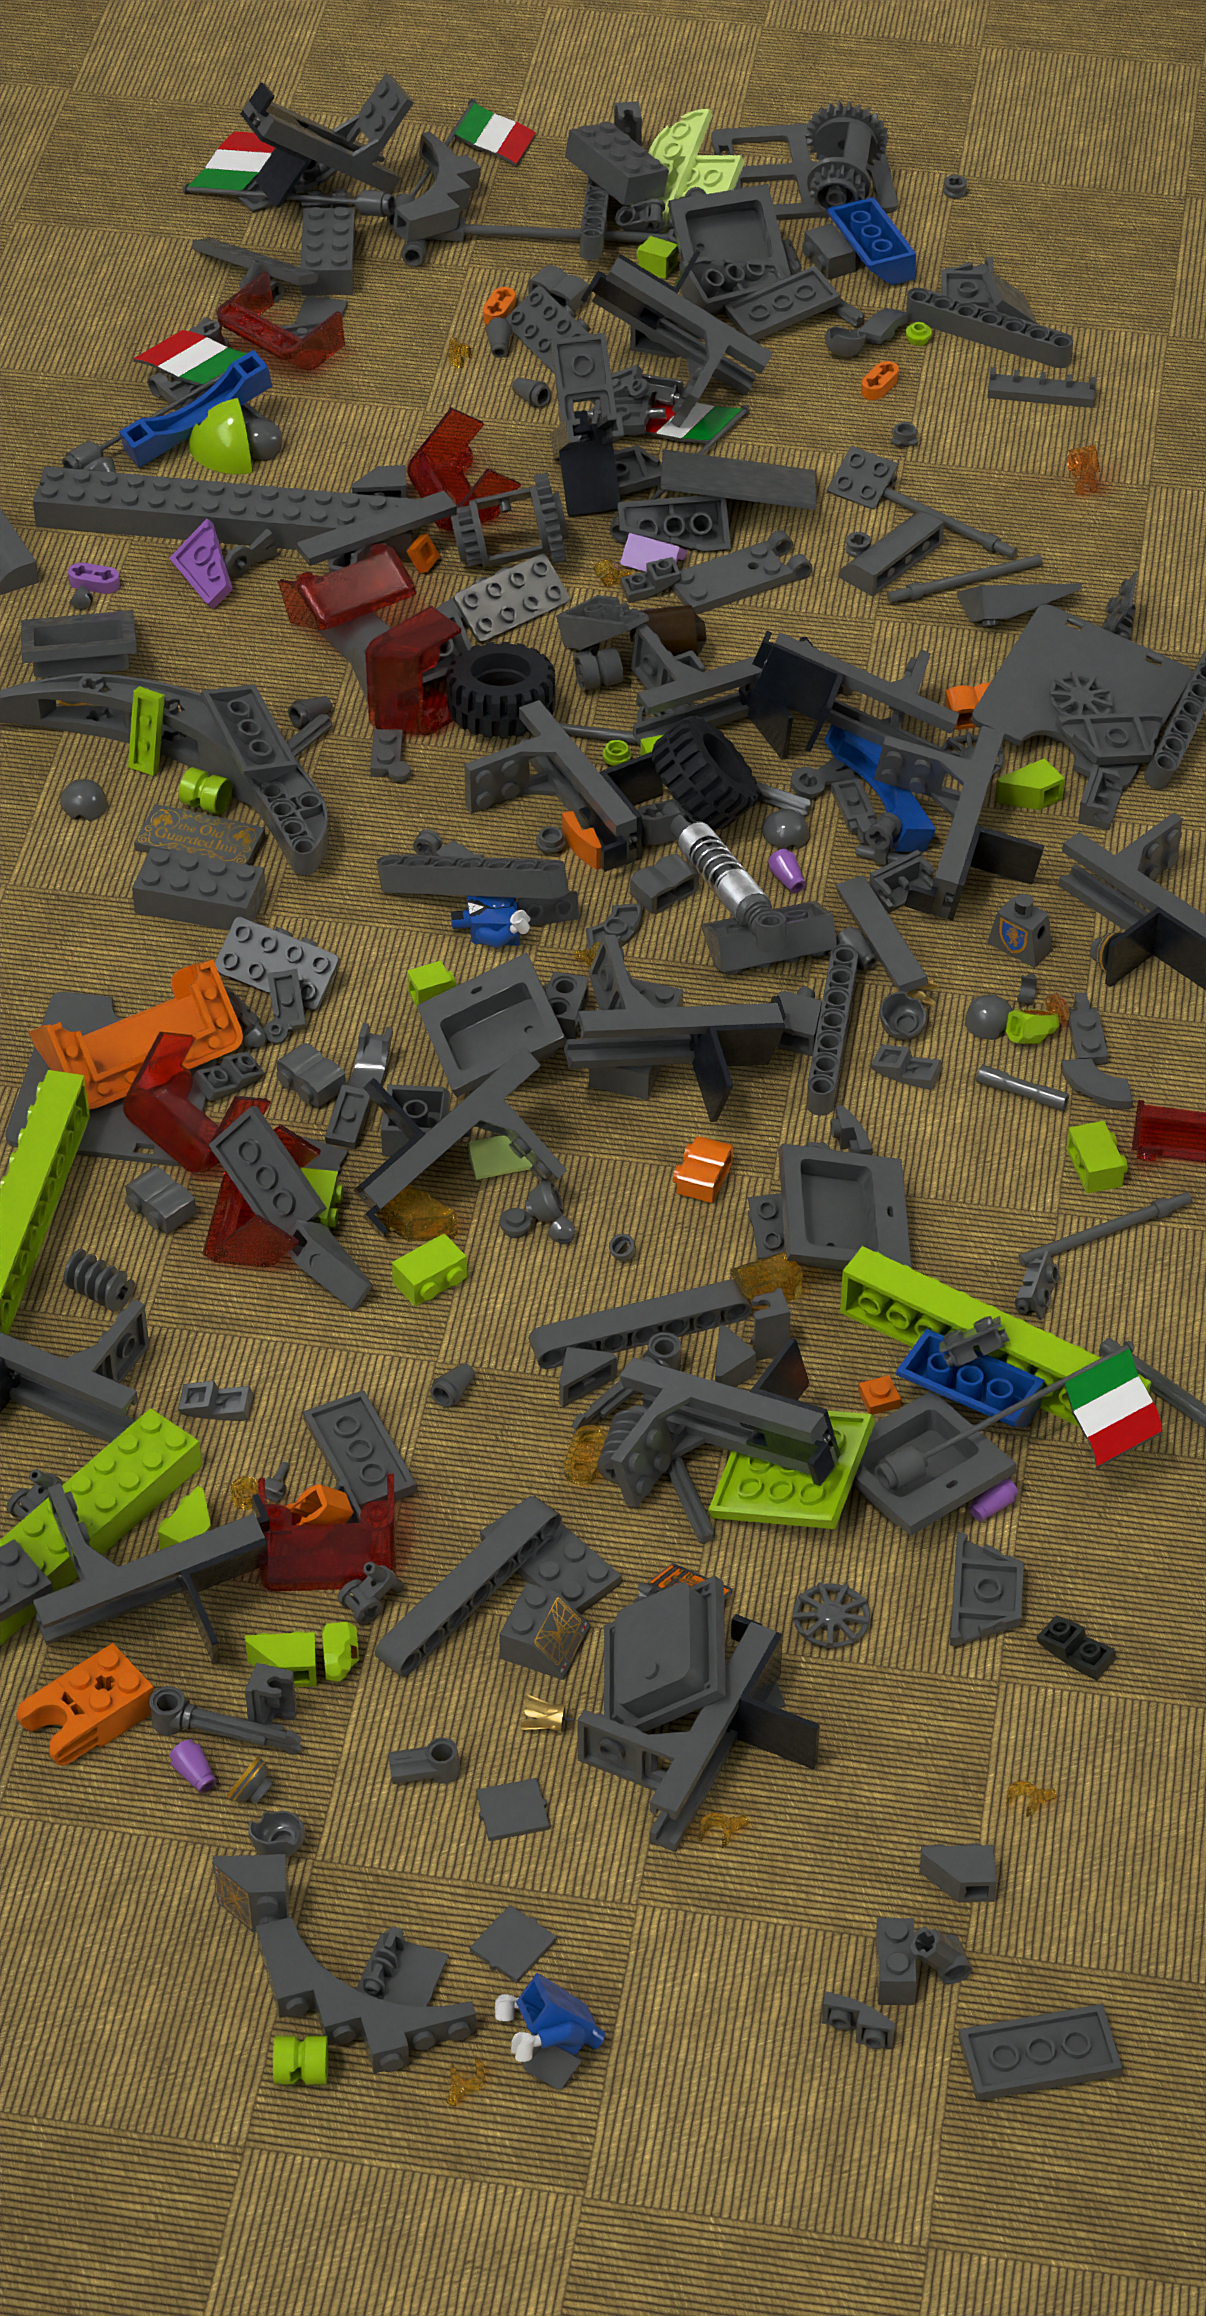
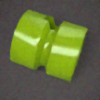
[178,767,233,815]
[273,2036,329,2085]

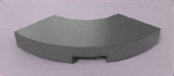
[586,903,642,957]
[1060,1058,1133,1109]

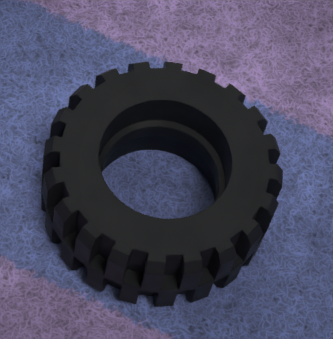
[447,642,556,739]
[652,716,759,830]

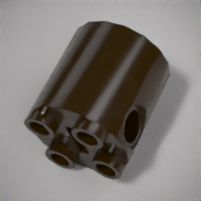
[629,605,706,657]

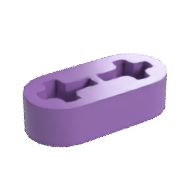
[68,562,120,594]

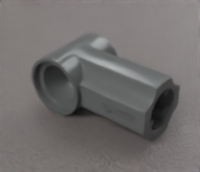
[389,1737,461,1784]
[910,1926,972,1984]

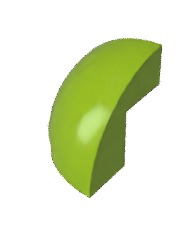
[189,398,252,474]

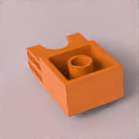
[16,1643,154,1766]

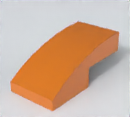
[562,811,602,870]

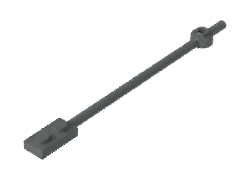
[425,217,679,252]

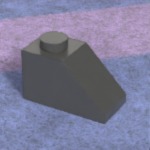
[352,465,407,498]

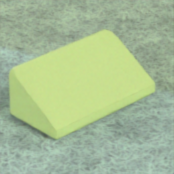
[468,1135,533,1180]

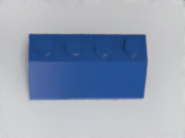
[827,197,916,285]
[896,1329,1044,1427]

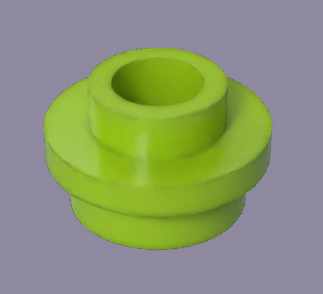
[906,322,932,346]
[602,740,631,766]

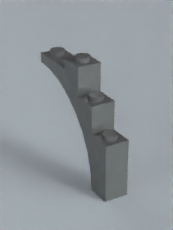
[393,131,481,243]
[256,1917,477,2074]

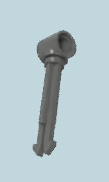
[572,1332,681,1438]
[149,1686,302,1755]

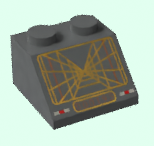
[499,1583,590,1680]
[212,1854,290,1932]

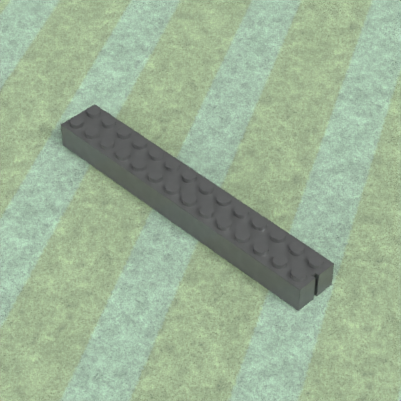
[33,467,421,560]

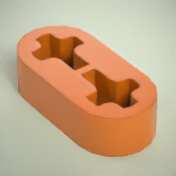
[483,287,516,325]
[861,361,899,400]

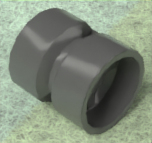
[574,647,623,691]

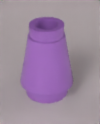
[768,849,806,893]
[968,1478,1018,1522]
[169,1739,217,1793]

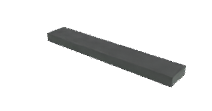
[192,238,318,286]
[296,491,457,566]
[836,875,928,992]

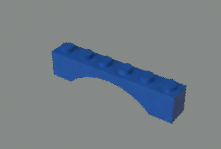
[119,350,273,468]
[824,724,936,852]

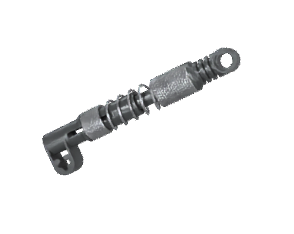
[637,799,787,953]

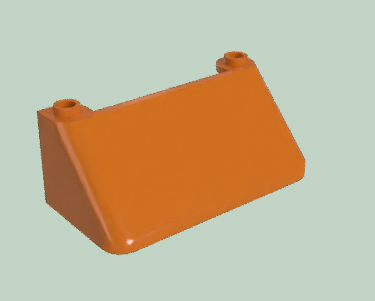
[28,959,243,1110]

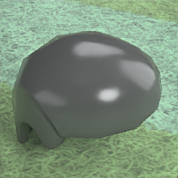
[825,326,867,358]
[245,418,282,461]
[60,779,108,821]
[763,808,810,849]
[879,991,927,1040]
[965,994,1013,1040]
[248,1811,306,1858]

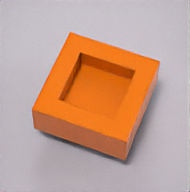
[406,534,440,574]
[858,1375,901,1415]

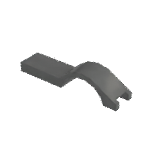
[325,1023,393,1149]

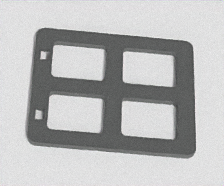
[711,123,898,220]

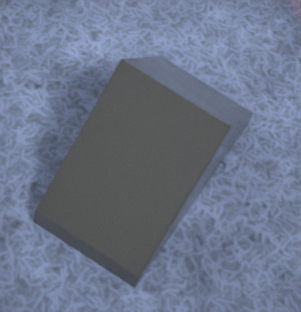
[715,1325,757,1387]
[559,1347,617,1407]

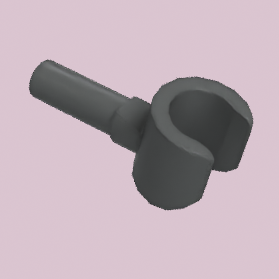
[264,1461,289,1503]

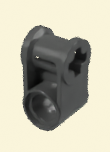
[615,198,665,233]

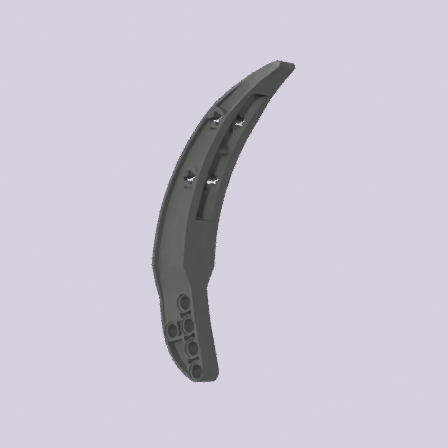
[0,673,329,875]

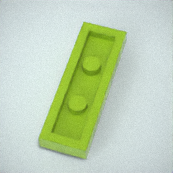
[128,686,165,776]

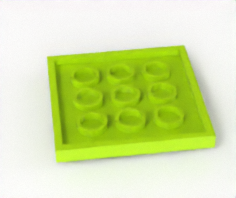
[708,1411,875,1529]

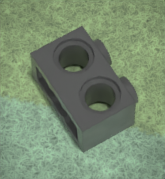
[543,972,589,1040]

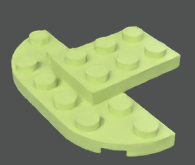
[631,109,745,233]

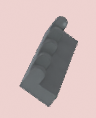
[987,367,1096,408]

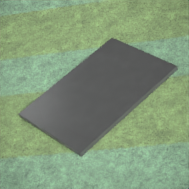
[660,449,816,510]

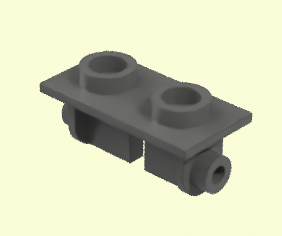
[628,374,684,406]
[516,891,579,926]
[1014,1251,1059,1320]
[939,1316,1010,1368]

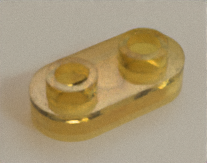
[564,1425,606,1485]

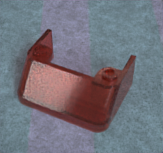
[216,271,346,370]
[407,407,521,531]
[277,543,417,630]
[365,606,461,736]
[123,1031,271,1173]
[1131,1100,1206,1163]
[203,1124,321,1268]
[258,1473,397,1592]

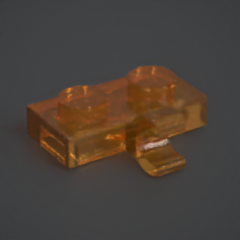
[1067,444,1100,495]

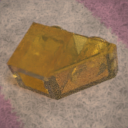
[384,1184,458,1242]
[730,1251,803,1305]

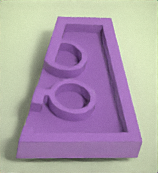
[169,519,233,609]

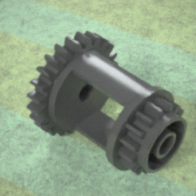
[806,101,888,212]
[451,473,569,569]

